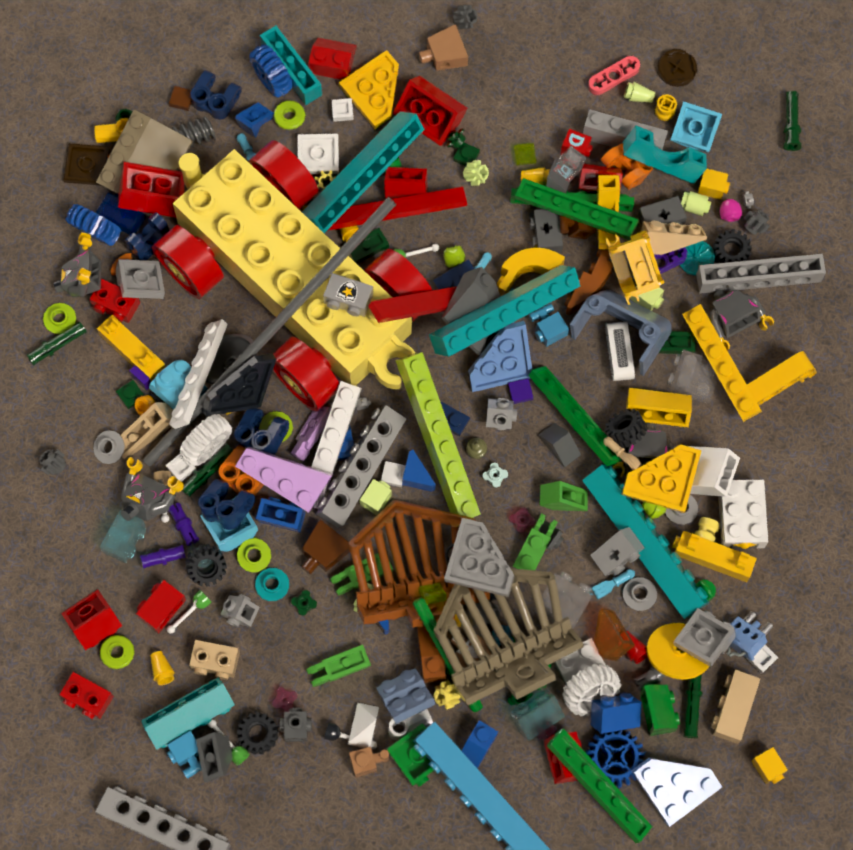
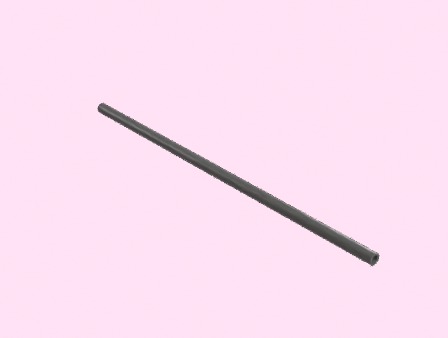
[143,197,396,467]

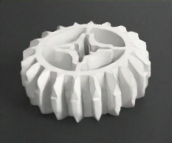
[180,414,232,466]
[562,663,621,716]

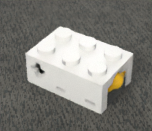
[718,480,768,549]

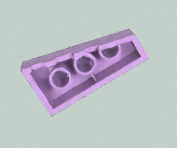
[235,447,333,512]

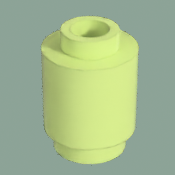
[681,191,711,216]

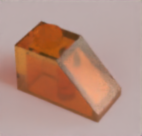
[594,608,634,661]

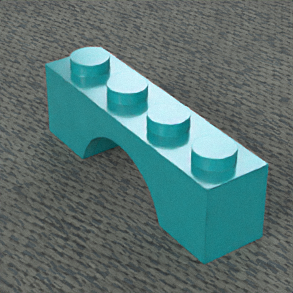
[623,125,707,184]

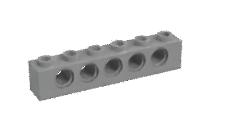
[696,254,826,294]
[316,405,406,528]
[96,786,231,850]

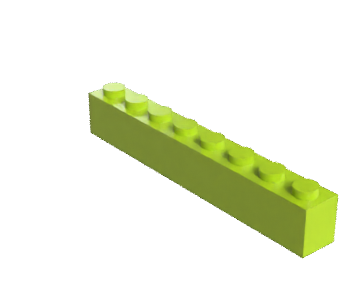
[395,352,480,518]

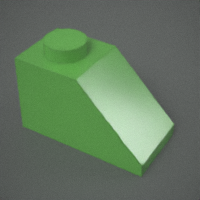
[540,481,588,511]

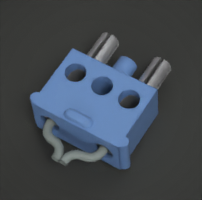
[726,611,773,661]

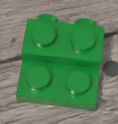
[387,723,437,787]

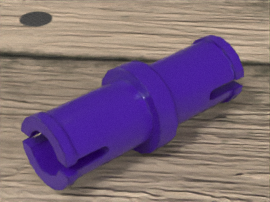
[168,503,199,546]
[140,545,186,569]

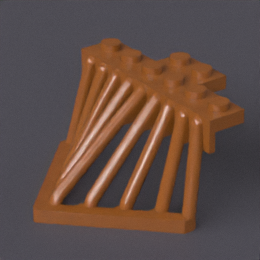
[349,500,490,627]

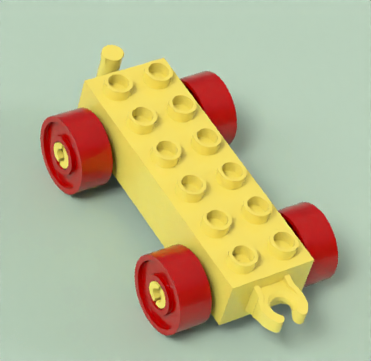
[152,140,433,412]

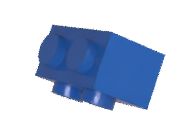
[256,497,306,533]
[590,693,641,734]

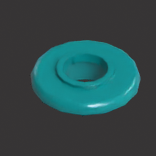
[255,568,289,601]

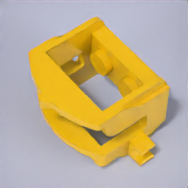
[606,230,665,305]

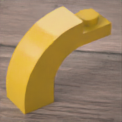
[597,175,620,249]
[497,248,565,296]

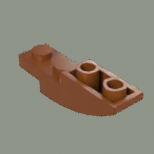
[564,249,614,315]

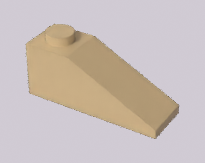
[121,403,173,459]

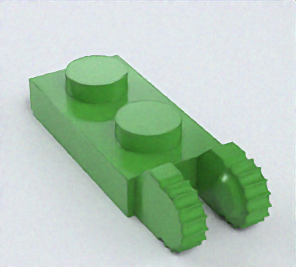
[513,513,558,570]
[330,553,393,595]
[306,645,371,687]

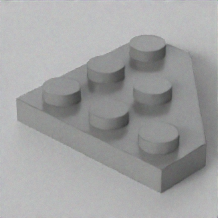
[444,518,514,597]

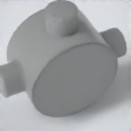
[742,191,754,209]
[356,398,371,410]

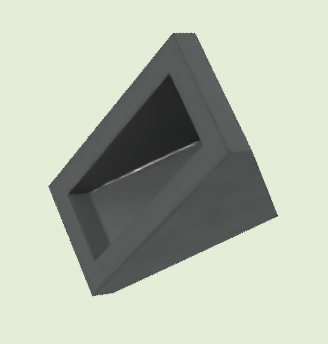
[538,423,581,468]

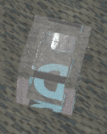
[553,146,586,182]

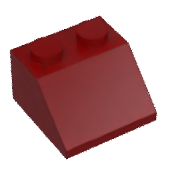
[308,38,357,80]
[61,589,122,651]

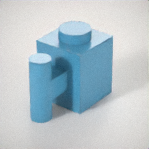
[529,303,569,347]
[167,731,202,779]

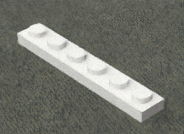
[169,319,228,429]
[311,381,362,509]

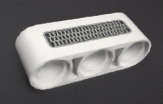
[605,322,635,381]

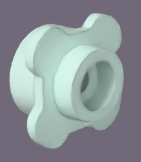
[483,463,508,488]

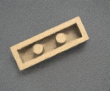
[711,670,761,744]

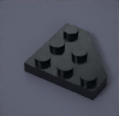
[202,353,276,416]

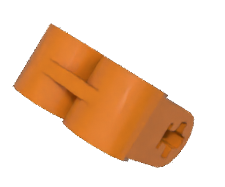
[601,143,653,190]
[219,444,264,496]

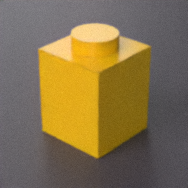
[698,169,730,200]
[751,747,788,785]

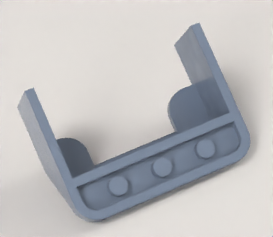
[570,290,671,376]

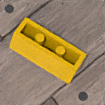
[626,388,692,428]

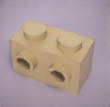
[189,640,240,680]

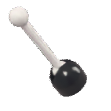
[323,722,377,750]

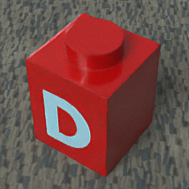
[560,129,593,163]

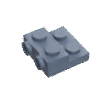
[376,668,435,724]

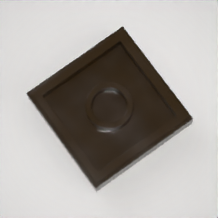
[63,143,110,186]

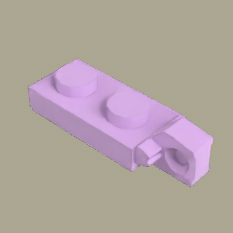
[291,406,331,461]

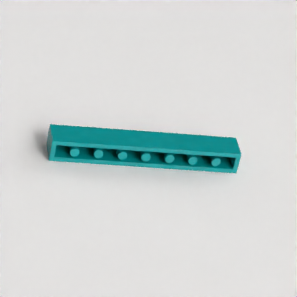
[302,112,425,233]
[429,265,581,357]
[582,465,709,619]

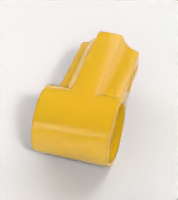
[94,118,129,143]

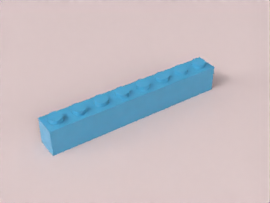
[413,722,550,850]

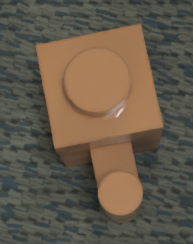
[349,747,389,778]

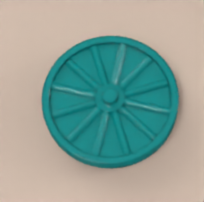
[678,241,715,275]

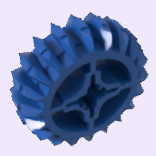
[249,44,293,98]
[66,204,121,245]
[585,730,645,788]

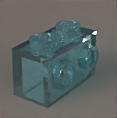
[100,510,146,563]
[509,689,565,741]

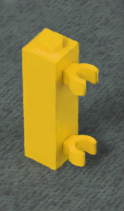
[97,315,166,382]
[672,531,757,582]

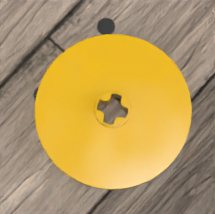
[647,623,709,680]

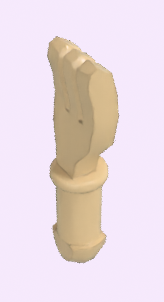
[604,437,641,470]

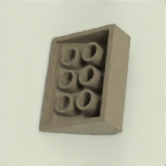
[96,110,193,195]

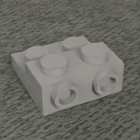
[115,259,165,299]
[674,608,736,667]

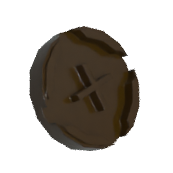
[658,49,697,87]

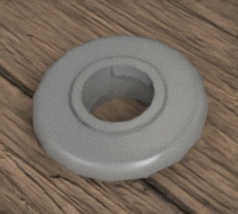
[93,430,125,464]
[665,495,698,525]
[623,577,657,611]

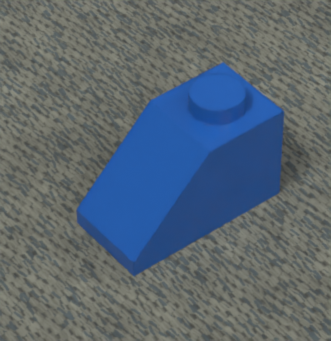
[462,720,498,769]

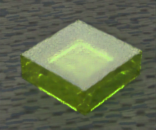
[513,143,536,166]
[419,583,446,604]

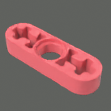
[588,56,640,95]

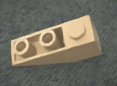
[641,221,707,255]

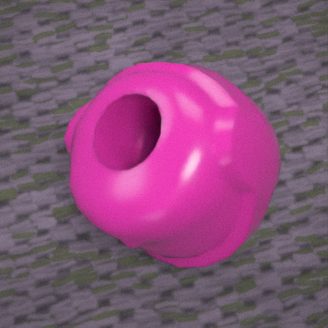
[720,199,742,222]

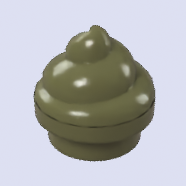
[466,438,487,459]

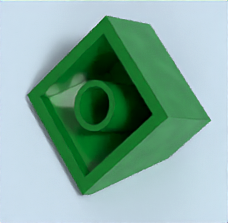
[640,685,680,736]

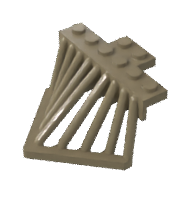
[434,568,584,706]

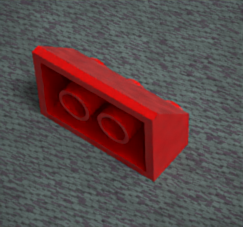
[393,76,468,146]
[118,162,185,218]

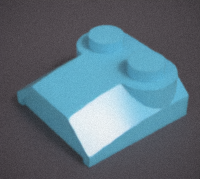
[671,102,722,153]
[149,360,208,410]
[200,496,258,552]

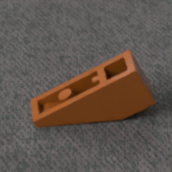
[417,626,446,683]

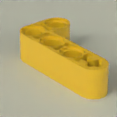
[747,351,817,406]

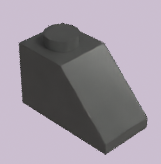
[196,732,233,783]

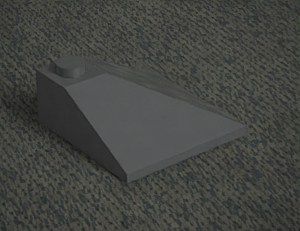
[442,267,501,356]

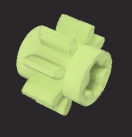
[463,160,489,186]

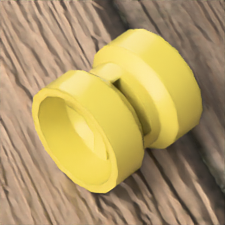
[695,517,720,542]

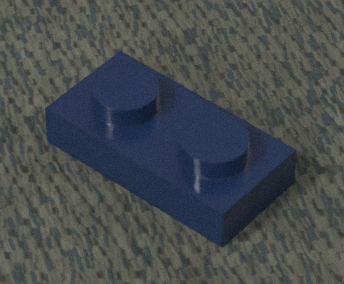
[433,259,474,289]
[440,401,470,437]

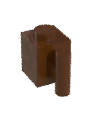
[559,215,596,239]

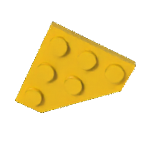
[339,50,399,129]
[622,445,701,513]

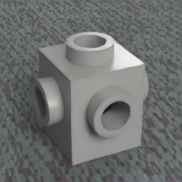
[486,398,517,430]
[220,594,260,627]

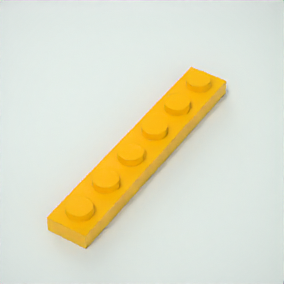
[682,304,762,422]

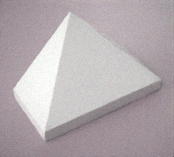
[348,703,379,748]

